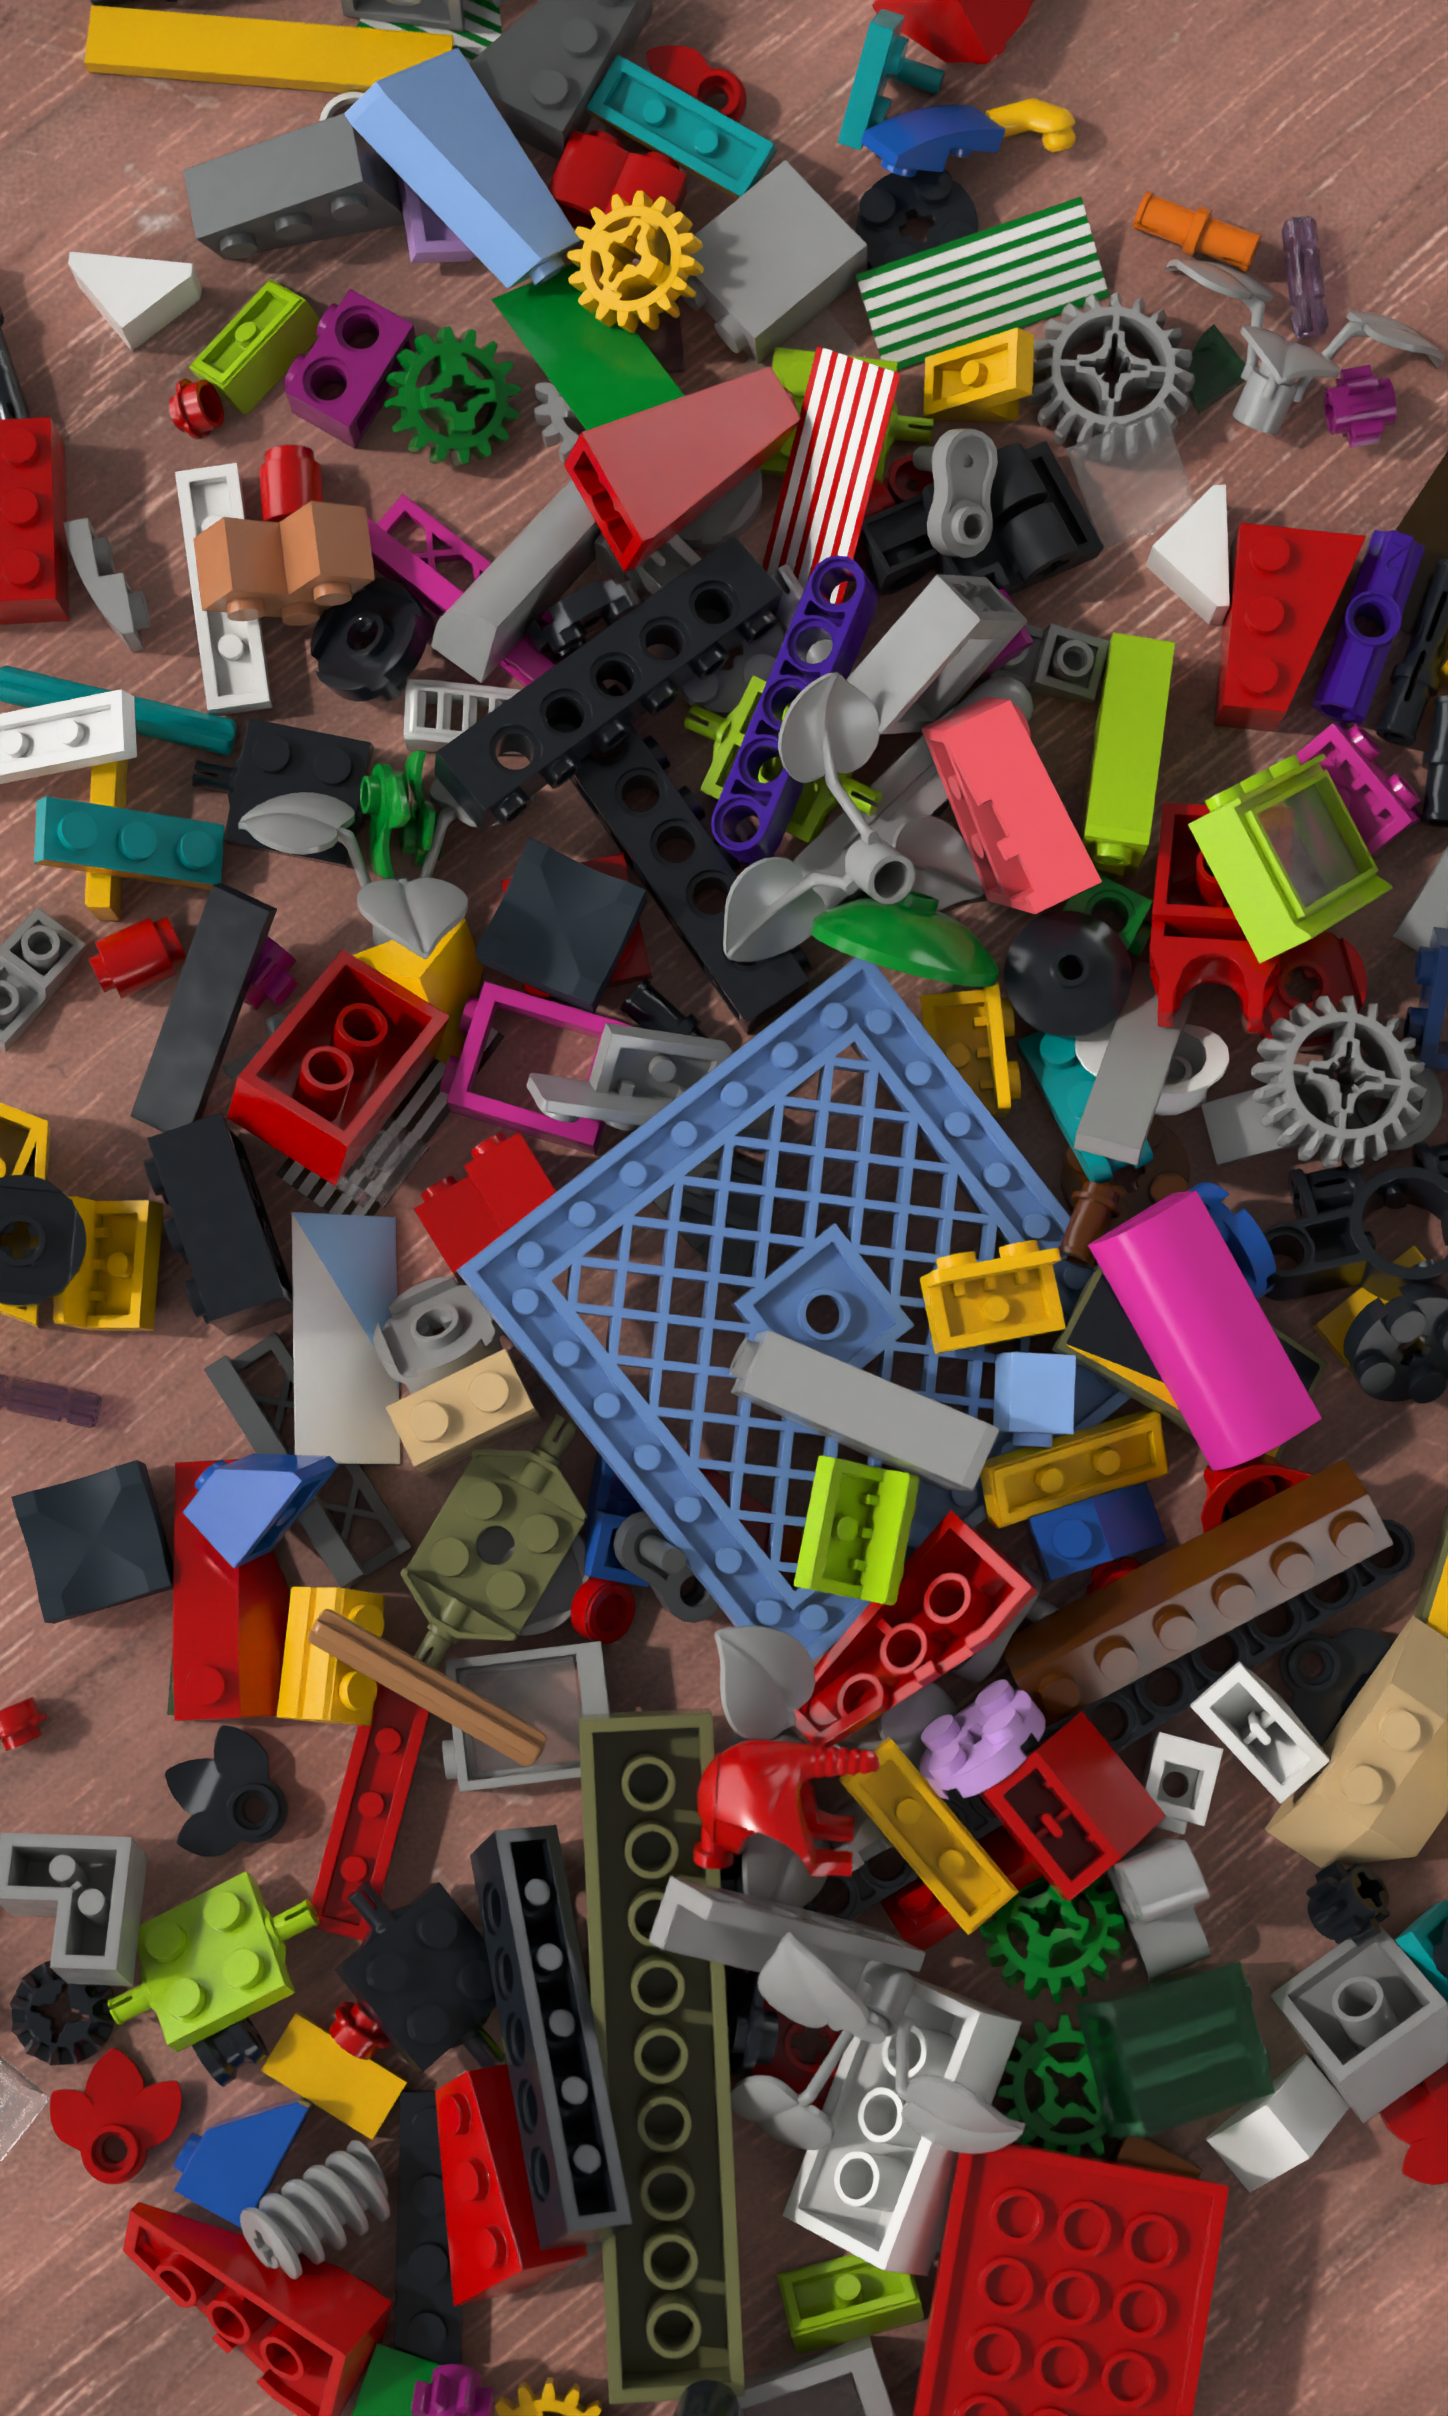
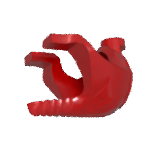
[693,1739,880,1877]

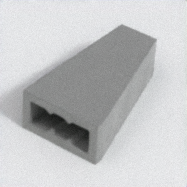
[729,1330,1000,1491]

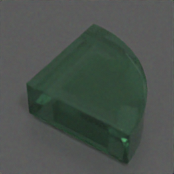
[1187,324,1246,414]

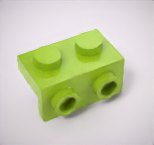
[793,1455,919,1606]

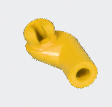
[985,98,1076,152]

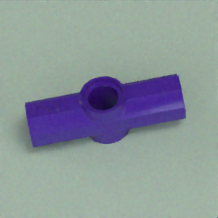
[1311,530,1425,724]

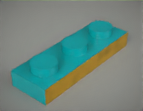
[586,54,777,199]
[34,796,224,890]

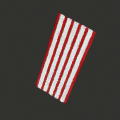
[762,346,901,604]

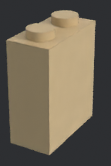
[385,1349,543,1477]

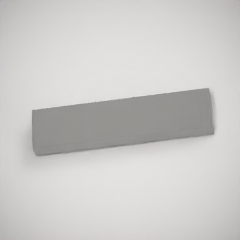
[1074,960,1197,1165]

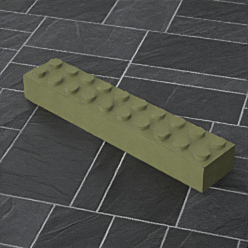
[578,1708,745,2404]

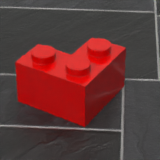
[414,1132,556,1281]

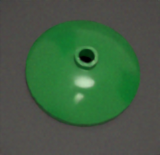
[810,890,999,987]

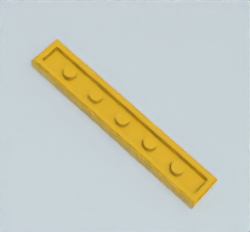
[84,5,455,93]

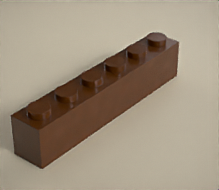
[1003,1459,1394,1728]

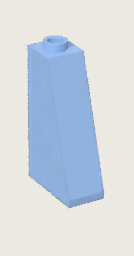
[344,48,581,289]

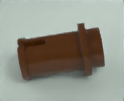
[1058,1181,1122,1269]

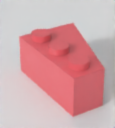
[921,697,1102,914]

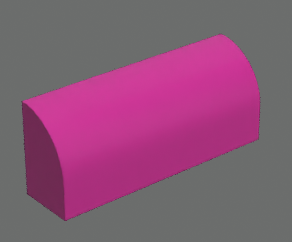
[1088,1191,1322,1470]

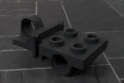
[860,441,1104,596]

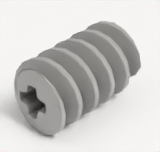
[240,2140,391,2279]

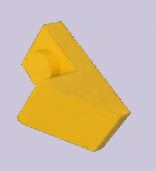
[923,327,1034,423]

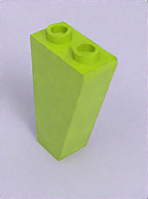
[1078,632,1175,881]

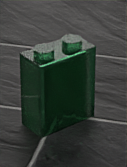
[1076,1961,1275,2137]

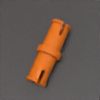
[1133,190,1262,273]

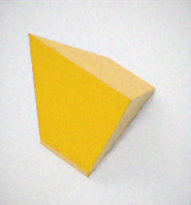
[353,916,484,1065]

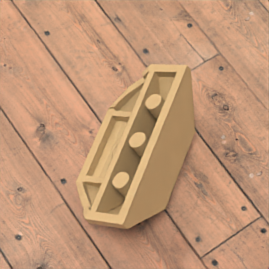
[1265,1616,1448,1868]

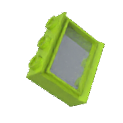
[1188,753,1393,963]

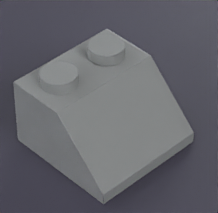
[1270,1924,1448,2124]

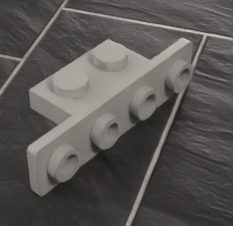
[527,1023,783,1140]

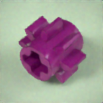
[1323,365,1397,448]
[244,936,298,1011]
[411,2364,494,2416]

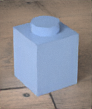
[993,1352,1076,1447]

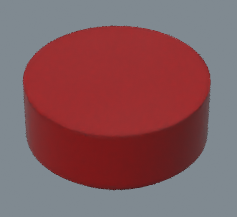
[570,1577,635,1644]

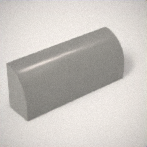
[431,479,601,683]

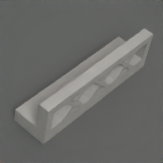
[649,1876,926,1992]

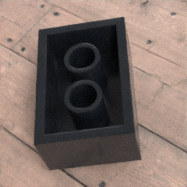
[143,1112,293,1335]

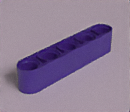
[711,555,878,864]

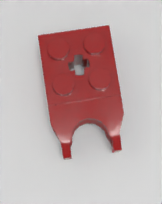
[1150,802,1292,1033]

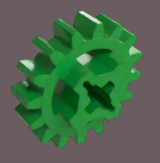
[384,327,521,467]
[980,1875,1126,2004]
[996,2012,1141,2156]

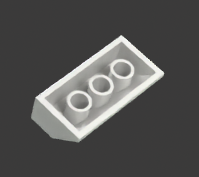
[782,1976,1022,2276]

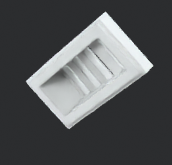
[404,679,522,755]

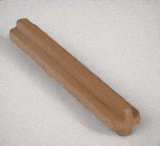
[307,1609,547,1767]

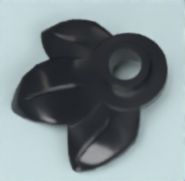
[1279,1628,1392,1747]
[165,1725,288,1857]
[725,1968,778,2076]

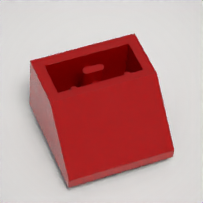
[979,1711,1166,1901]

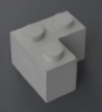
[0,1833,148,1986]

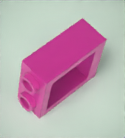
[440,981,631,1156]

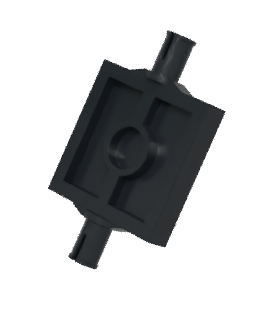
[192,718,374,868]
[334,1881,506,2073]

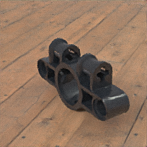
[1263,1141,1448,1301]

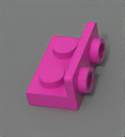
[1297,722,1421,857]

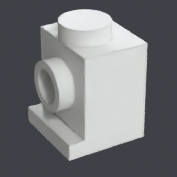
[1141,1731,1223,1835]

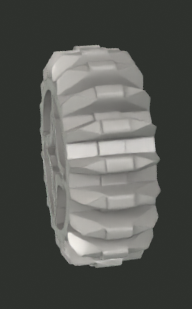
[1028,291,1195,462]
[1251,996,1427,1169]

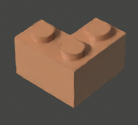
[193,501,375,626]

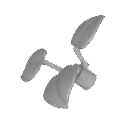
[1165,259,1445,435]
[723,672,984,962]
[238,779,537,960]
[715,1626,959,1908]
[731,1932,1026,2154]

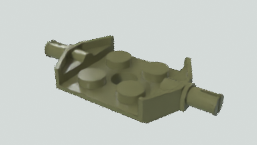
[400,1414,588,1669]

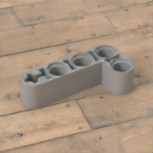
[1104,1838,1211,1981]

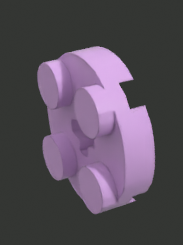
[920,1679,1046,1799]

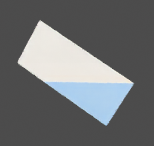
[291,1212,400,1464]

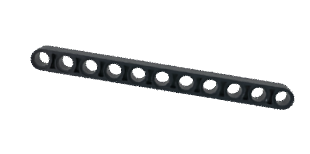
[803,1520,1415,1920]

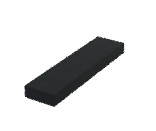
[130,883,277,1132]

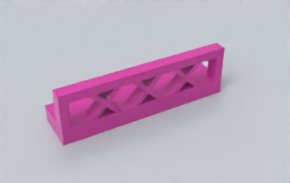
[367,494,590,687]

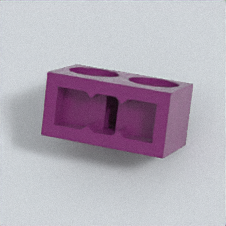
[284,289,417,449]

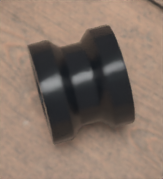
[192,2017,269,2087]

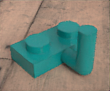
[837,9,945,150]

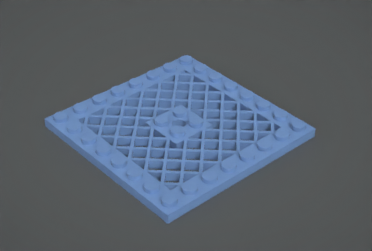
[456,957,1131,1662]

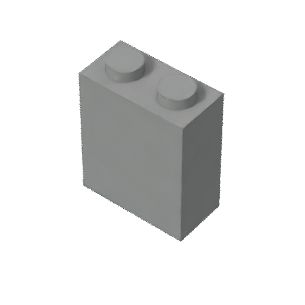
[681,160,868,365]

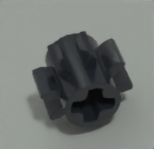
[1306,1860,1390,1947]

